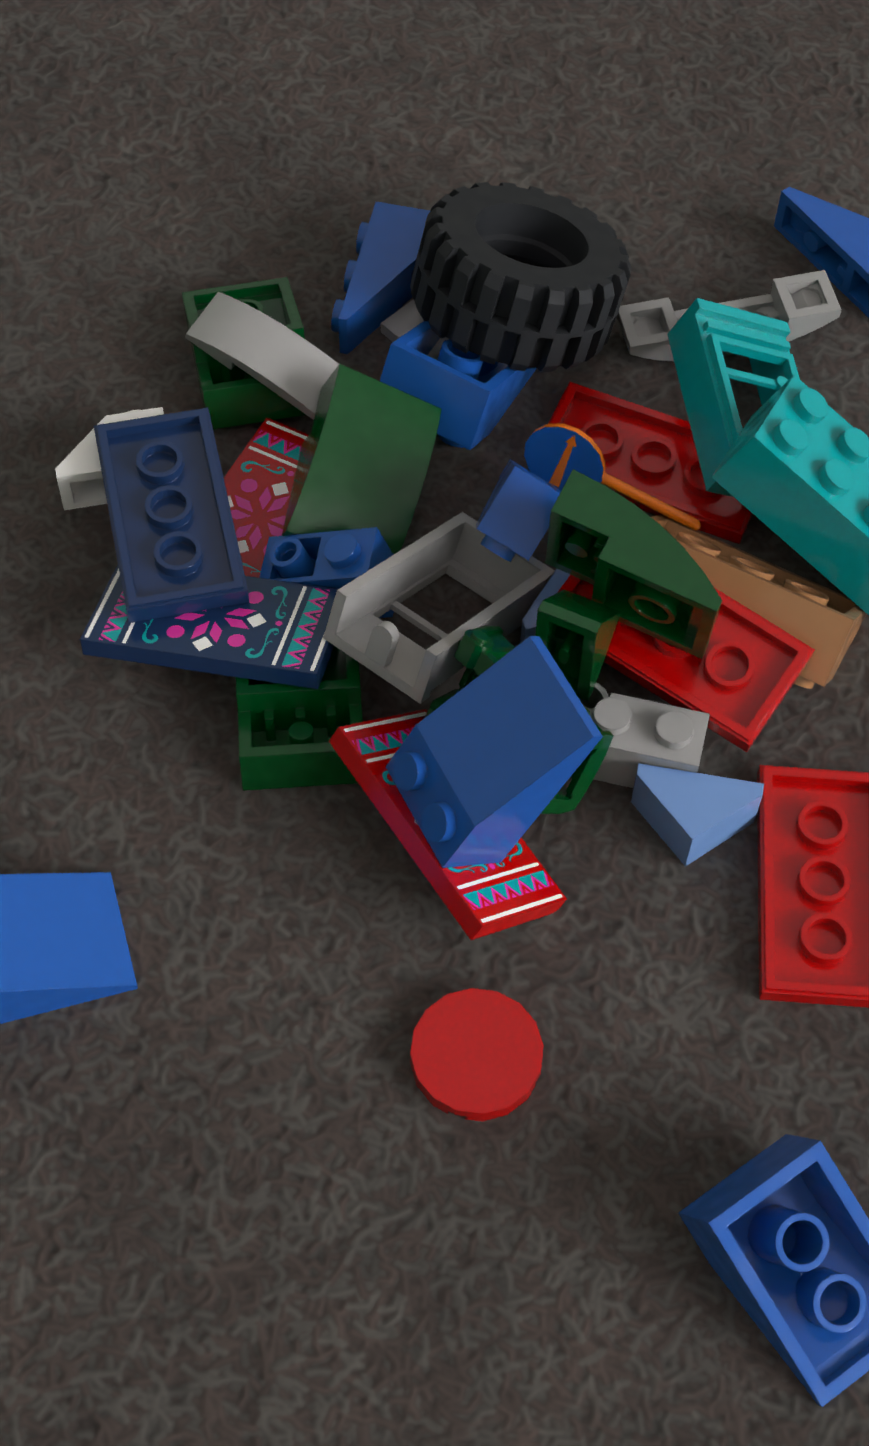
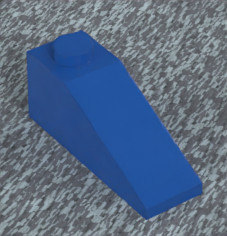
[774,187,869,318]
[476,459,561,562]

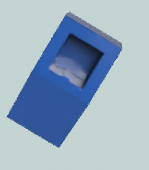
[259,527,394,618]

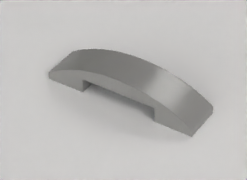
[617,270,842,362]
[185,292,339,420]

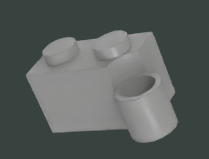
[578,682,710,788]

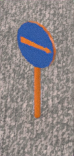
[524,423,701,530]

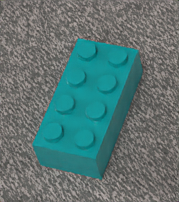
[712,375,869,615]

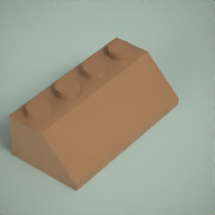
[651,514,867,689]

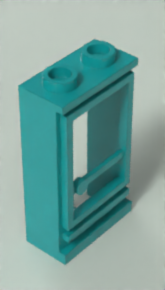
[667,298,800,497]

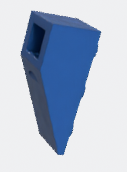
[331,202,430,354]

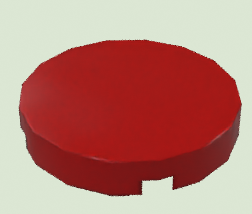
[410,988,544,1121]

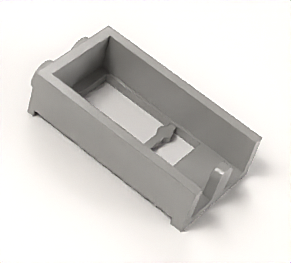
[323,512,555,704]

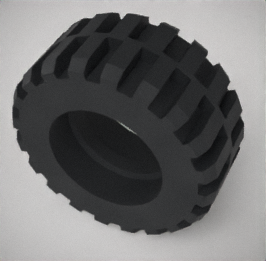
[410,182,631,372]

